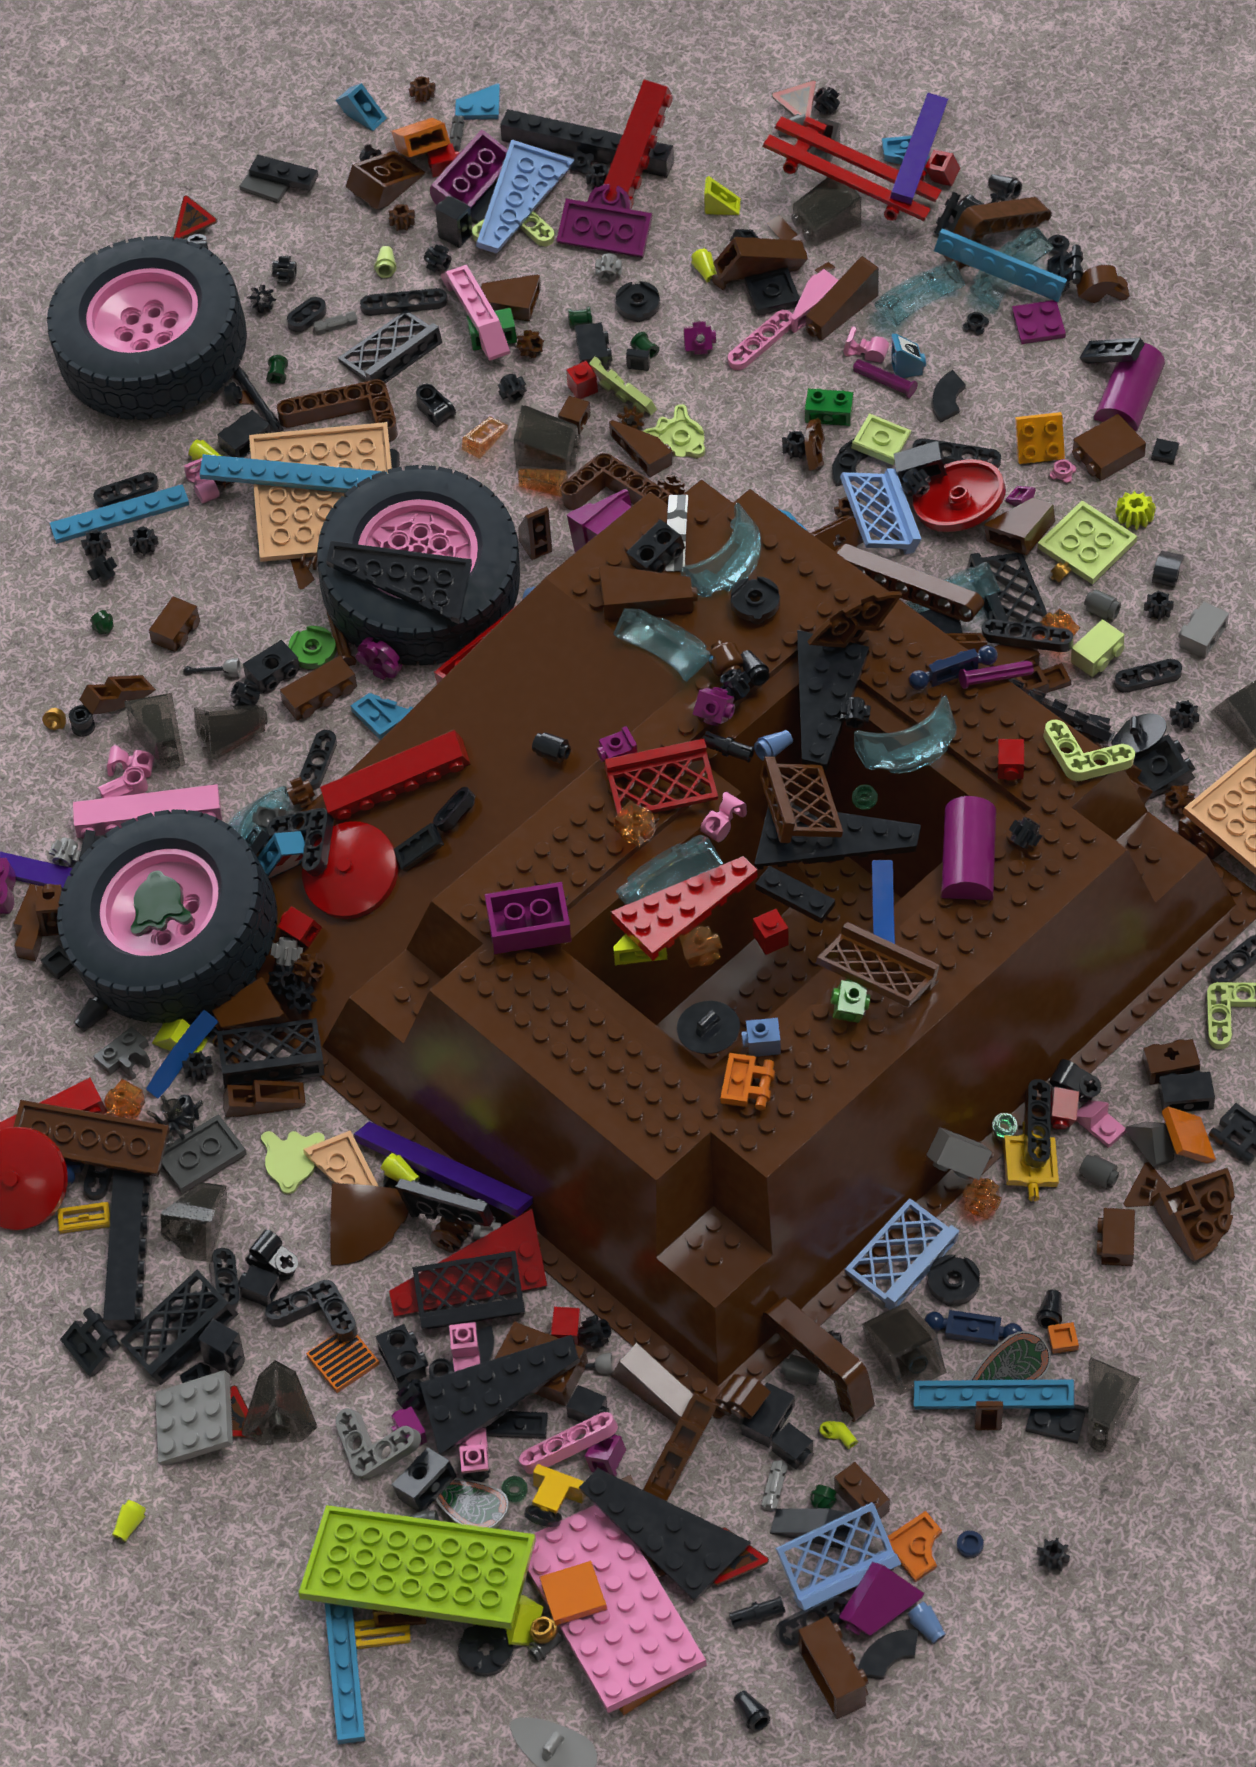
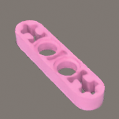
[728,310,793,370]
[519,1412,618,1474]

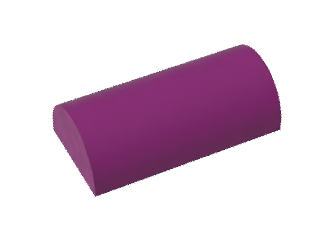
[430,129,508,209]
[1093,342,1165,431]
[941,796,996,900]

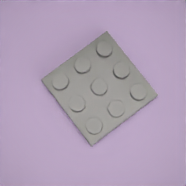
[155,1370,233,1465]

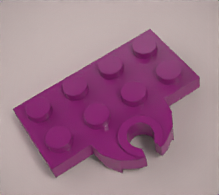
[556,184,653,258]

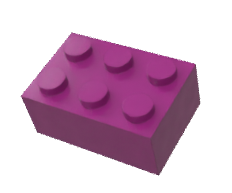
[485,882,572,954]

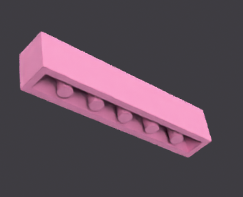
[73,784,222,839]

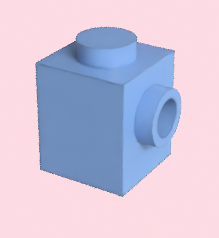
[741,1018,781,1057]

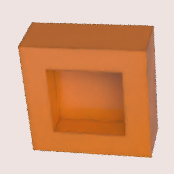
[1047,1322,1079,1354]

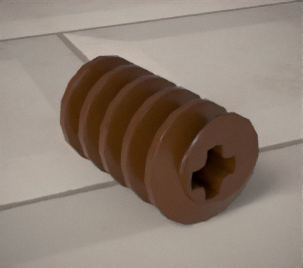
[430,1217,472,1253]

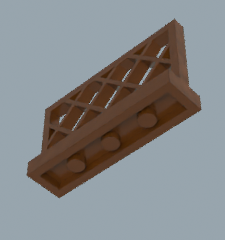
[760,757,843,843]
[816,922,940,1007]

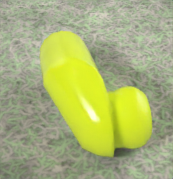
[819,1421,858,1449]

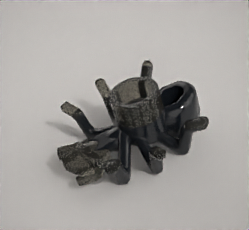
[147,1094,203,1147]

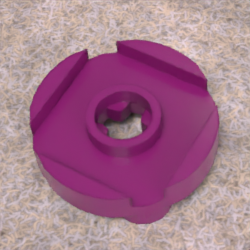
[355,637,402,680]

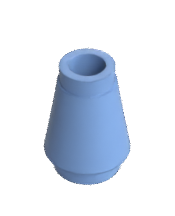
[754,730,793,761]
[908,1602,946,1644]

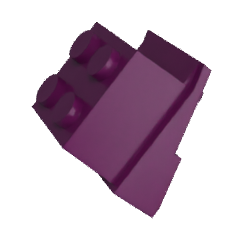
[567,489,632,553]

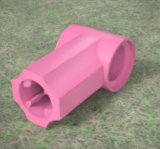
[98,766,148,798]

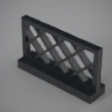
[338,310,443,383]
[966,553,1052,634]
[217,1018,325,1089]
[412,1251,525,1330]
[120,1269,238,1385]

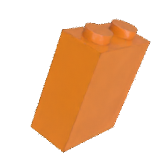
[391,118,451,157]

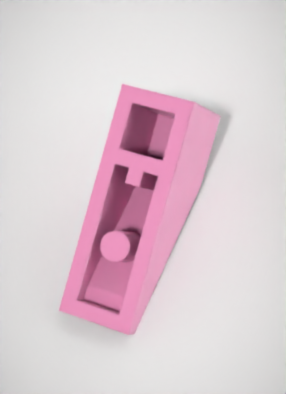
[791,269,838,333]

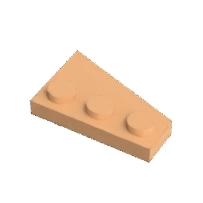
[303,1131,378,1186]

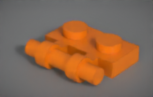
[720,1053,775,1110]

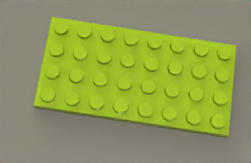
[298,1505,536,1629]

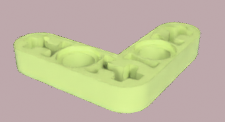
[472,211,555,247]
[1043,720,1135,781]
[1206,982,1256,1049]

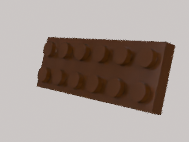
[13,1100,170,1177]

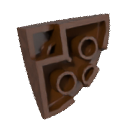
[807,591,902,648]
[1151,1167,1235,1262]
[330,1183,409,1266]

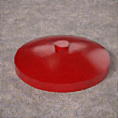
[913,459,1006,532]
[302,821,399,919]
[0,1127,68,1230]

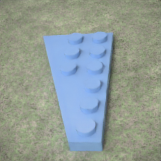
[476,139,574,254]

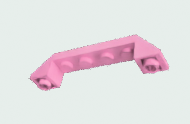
[441,265,510,361]
[449,1322,489,1474]

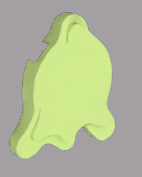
[643,404,705,458]
[261,1131,325,1194]

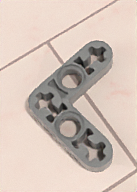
[336,1408,421,1479]

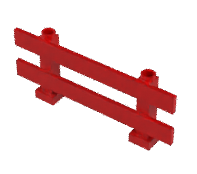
[762,116,942,221]

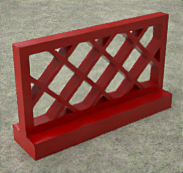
[605,739,718,820]

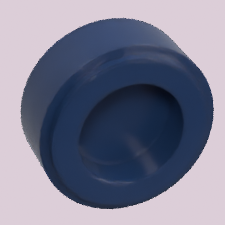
[957,1531,984,1558]

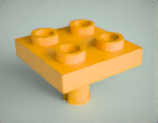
[1015,412,1065,464]

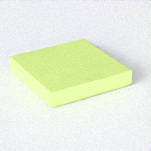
[851,413,911,465]

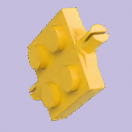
[1003,1121,1059,1201]

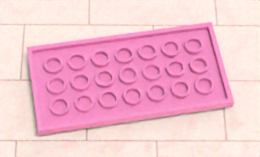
[528,1505,707,1713]

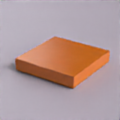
[1162,1107,1216,1164]
[539,1561,607,1626]

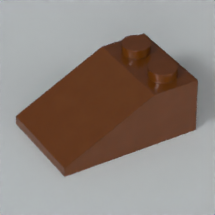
[345,150,426,209]

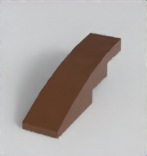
[1009,663,1072,693]
[643,1391,718,1501]

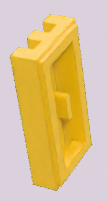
[57,1202,110,1234]
[354,1619,411,1649]

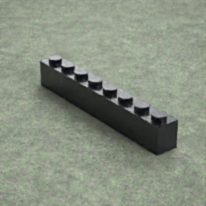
[500,109,674,178]
[103,1169,152,1331]

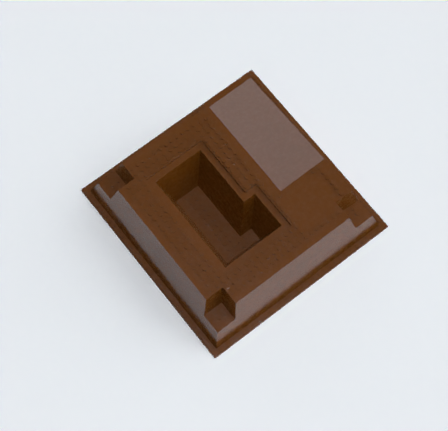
[255,479,1256,1419]

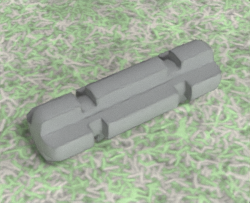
[314,311,358,335]
[761,1460,788,1511]

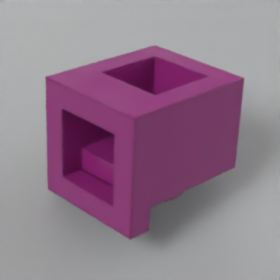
[597,726,637,762]
[391,1407,427,1446]
[585,1434,626,1477]

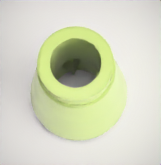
[374,246,397,278]

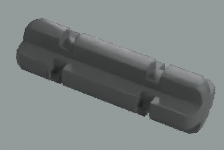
[449,115,465,152]

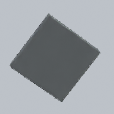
[239,172,290,203]

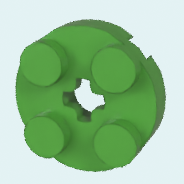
[288,626,336,669]

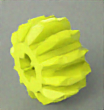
[1115,490,1156,530]

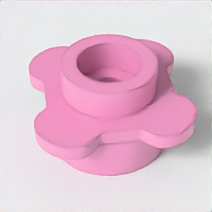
[1050,460,1076,483]

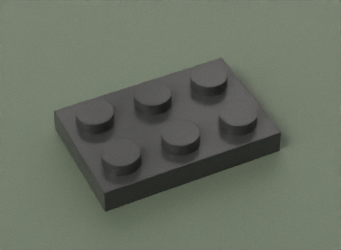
[161,1114,247,1194]

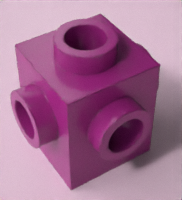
[683,321,716,354]
[693,687,735,726]

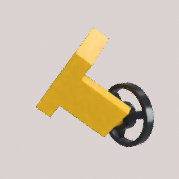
[524,1464,586,1527]

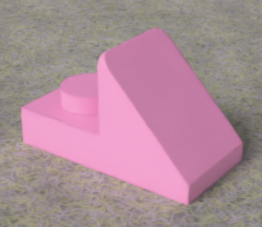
[1077,1100,1126,1148]

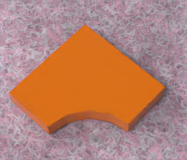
[888,1511,942,1582]

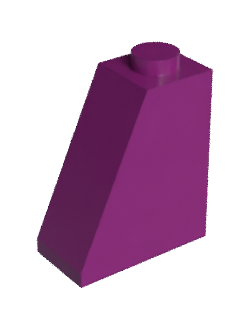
[839,1562,925,1636]

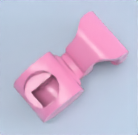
[843,327,889,363]
[184,458,220,504]
[107,745,154,778]
[700,792,747,842]

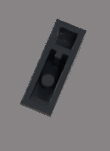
[770,1509,854,1551]

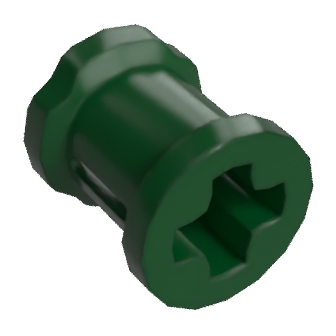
[567,306,592,329]
[630,331,660,359]
[266,355,288,384]

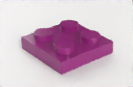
[1012,300,1066,344]

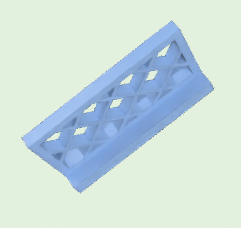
[840,468,921,554]
[845,1198,959,1312]
[775,1503,901,1610]

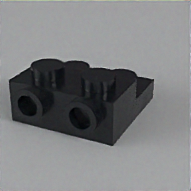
[1133,734,1196,799]

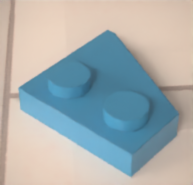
[351,693,413,740]

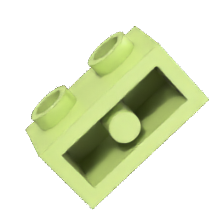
[1071,619,1125,677]

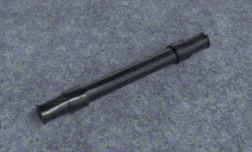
[233,366,283,433]

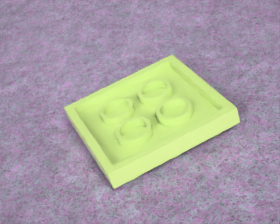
[1037,501,1137,585]

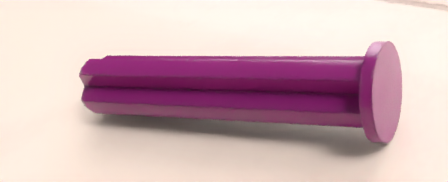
[853,359,918,398]
[959,661,1034,689]

